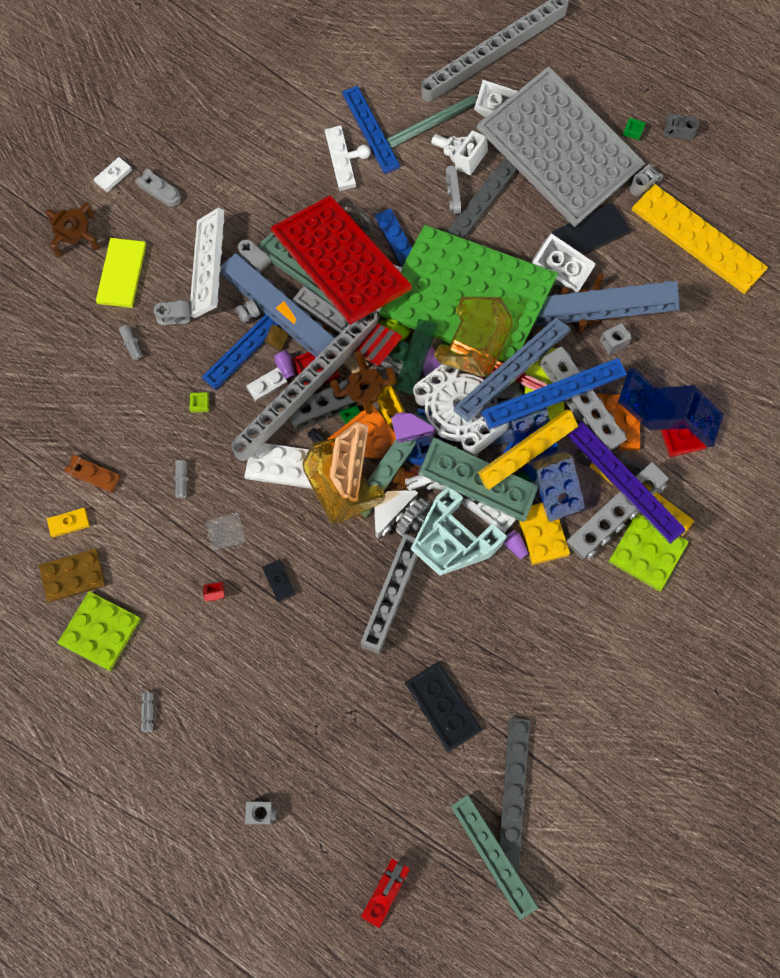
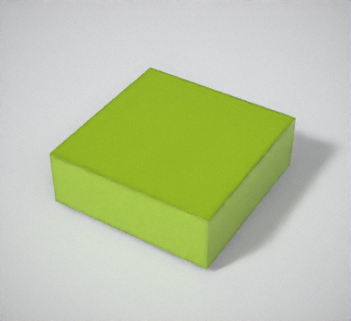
[189,392,209,412]

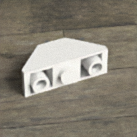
[375,490,418,539]

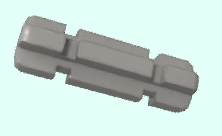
[141,692,154,732]

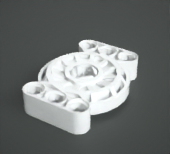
[413,360,509,456]

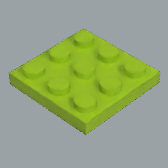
[608,513,689,592]
[58,591,141,671]

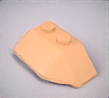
[330,422,368,502]

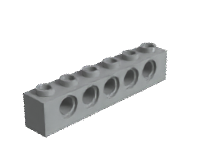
[539,346,627,451]
[567,462,669,561]
[360,534,418,655]

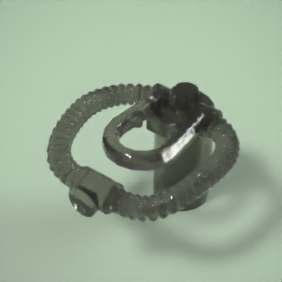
[342,201,375,237]

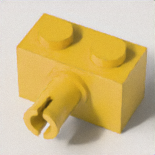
[377,385,407,430]

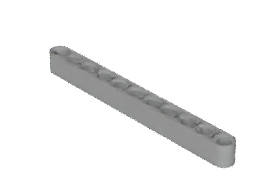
[421,0,569,102]
[232,311,378,461]

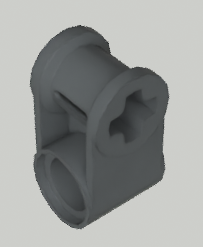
[664,114,699,140]

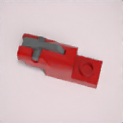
[361,858,410,928]

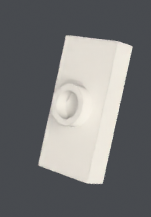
[94,157,132,192]

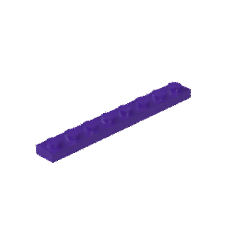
[567,421,686,544]

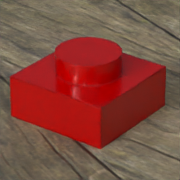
[203,581,225,601]

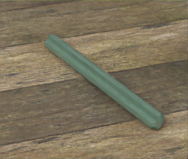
[387,95,477,147]

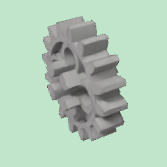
[396,498,431,536]

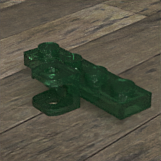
[388,319,438,395]

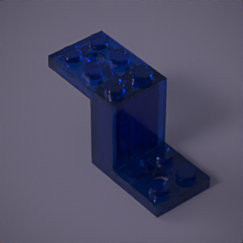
[618,369,724,447]
[510,408,586,522]

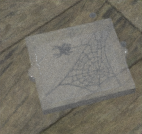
[206,512,246,552]

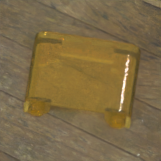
[434,297,513,377]
[302,438,386,524]

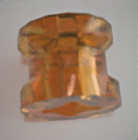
[393,466,415,490]

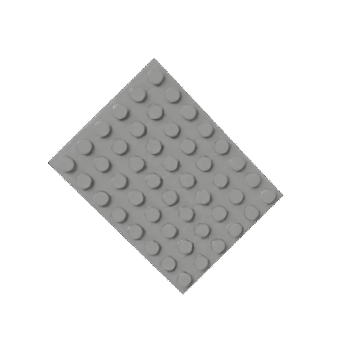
[476,66,646,227]

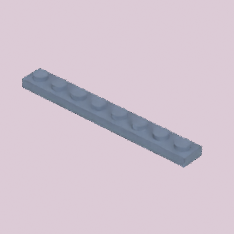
[453,318,570,422]

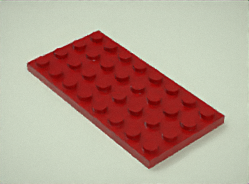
[271,195,412,325]

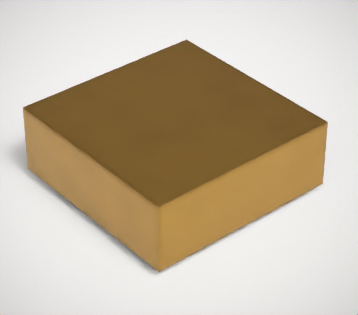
[264,324,288,350]

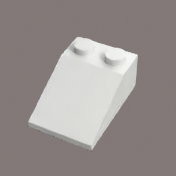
[474,80,518,117]
[531,234,596,293]

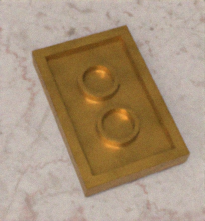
[39,548,106,603]

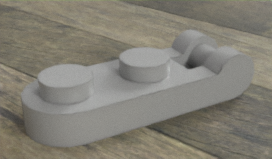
[445,166,461,214]
[135,168,181,207]

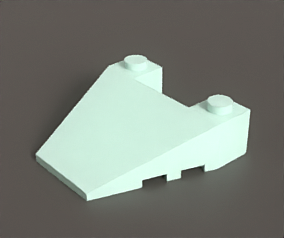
[411,487,507,576]

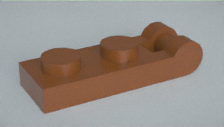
[64,455,121,493]

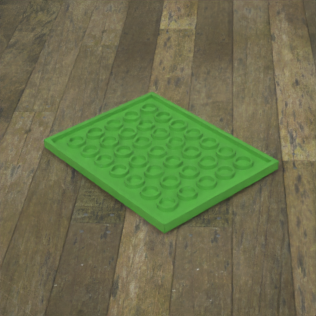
[378,225,558,363]

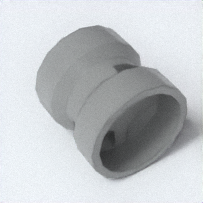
[235,299,260,323]

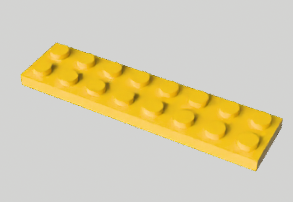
[632,184,768,294]

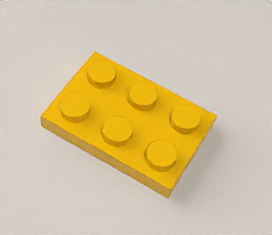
[518,500,570,565]

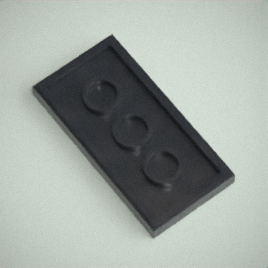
[551,203,631,255]
[405,661,482,753]

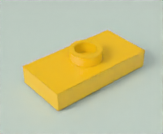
[47,508,90,538]

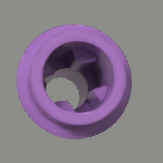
[274,351,296,380]
[504,530,529,559]

